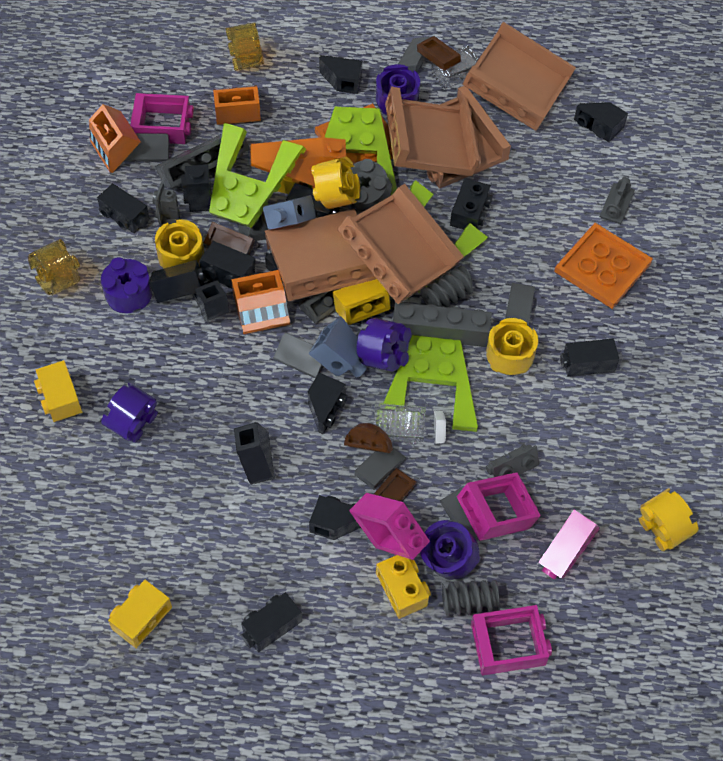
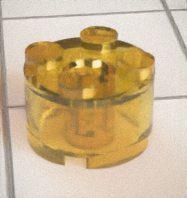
[225,22,264,71]
[28,239,80,296]

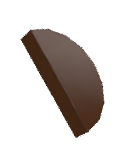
[344,423,393,453]

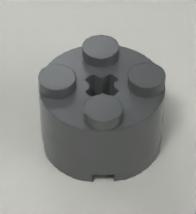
[351,159,392,211]

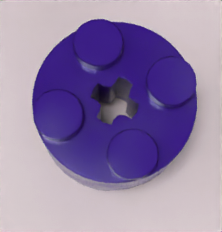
[376,64,420,115]
[101,257,152,314]
[357,318,411,372]
[101,383,158,443]
[420,520,480,580]

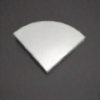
[434,411,446,443]

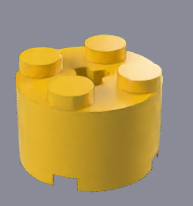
[311,157,360,209]
[155,219,204,268]
[486,318,538,375]
[639,488,699,551]

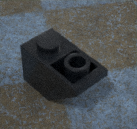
[319,55,363,94]
[574,102,628,142]
[308,372,348,434]
[233,422,275,485]
[309,495,361,540]

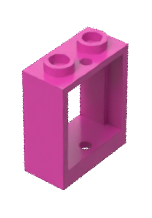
[130,93,194,144]
[457,473,541,541]
[349,493,430,560]
[471,605,552,676]

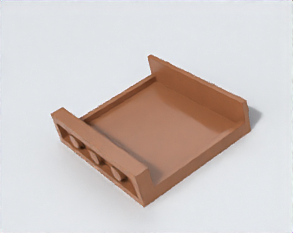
[462,22,576,131]
[426,86,511,189]
[385,87,481,176]
[338,184,464,304]
[265,209,377,301]

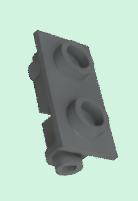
[599,177,635,224]
[152,182,180,227]
[486,444,539,477]

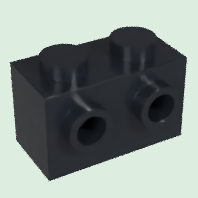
[450,178,493,230]
[200,241,256,289]

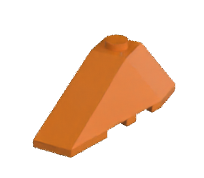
[250,137,346,189]

